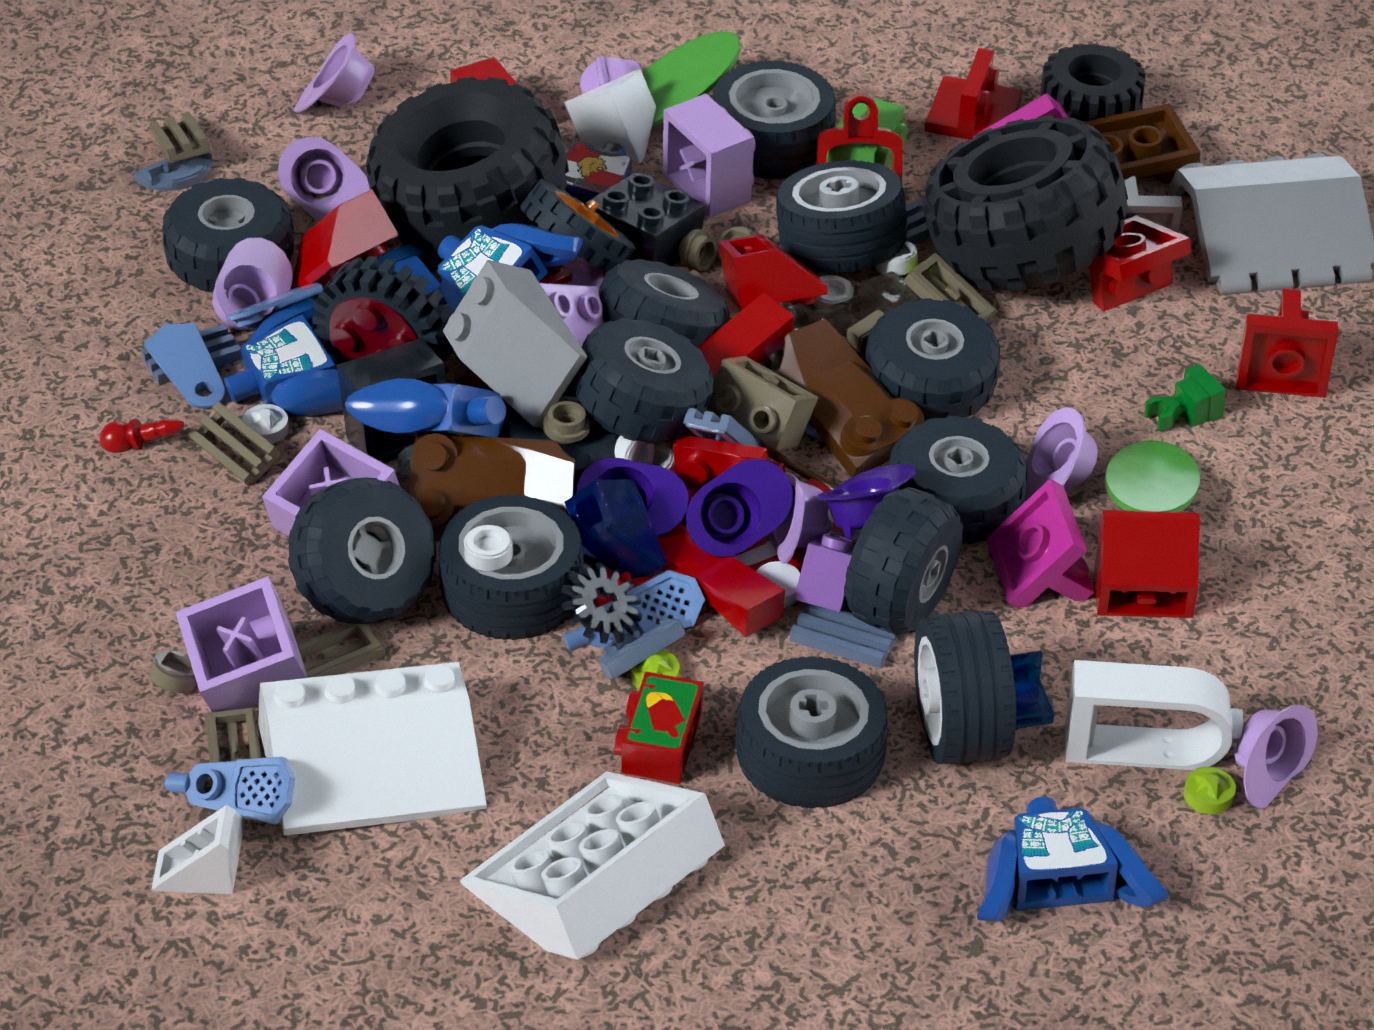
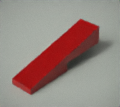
[697,292,794,380]
[628,523,785,638]

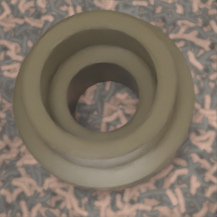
[678,229,717,271]
[543,401,590,444]

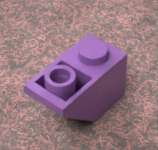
[794,532,857,612]

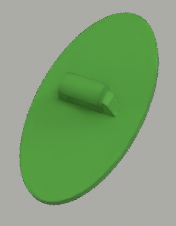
[642,31,741,128]
[1105,440,1200,512]

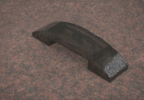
[785,271,921,339]

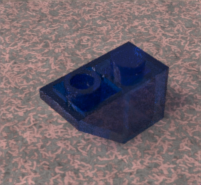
[564,479,668,579]

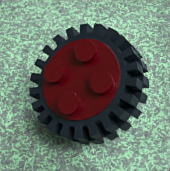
[312,257,454,365]

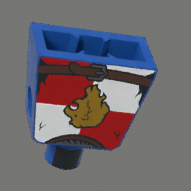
[565,142,632,204]

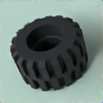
[1040,43,1146,122]

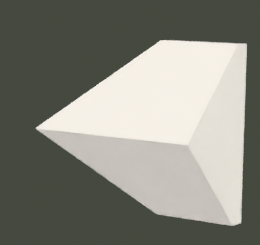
[564,69,656,163]
[151,805,245,894]

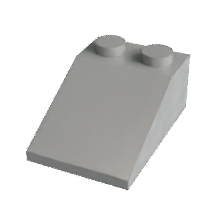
[443,260,587,428]

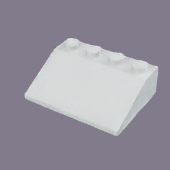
[258,662,487,836]
[460,771,725,960]

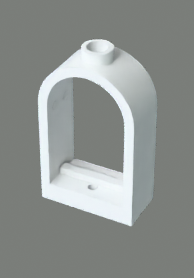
[1065,660,1243,770]

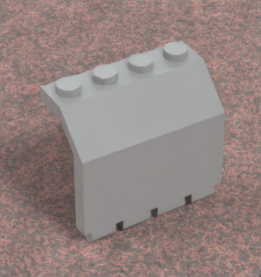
[1169,153,1374,295]

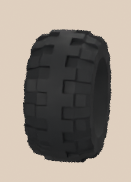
[366,77,569,260]
[923,116,1128,291]

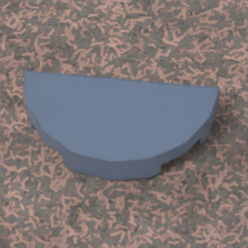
[134,146,212,191]
[599,618,686,679]

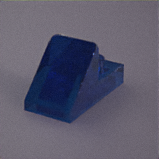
[1010,650,1055,729]

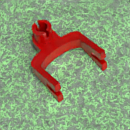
[816,93,903,181]

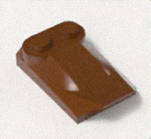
[1084,103,1201,183]
[777,318,925,477]
[409,433,575,530]

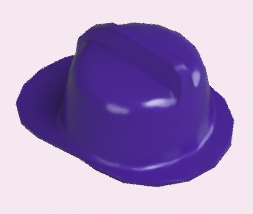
[576,457,689,537]
[686,459,793,557]
[817,464,916,541]

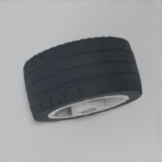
[914,611,1016,764]

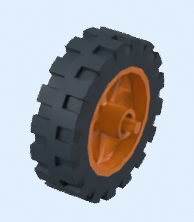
[520,179,635,273]

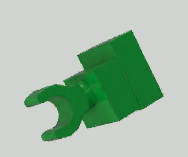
[1144,363,1226,431]

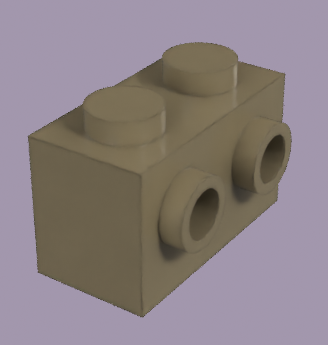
[706,356,818,452]

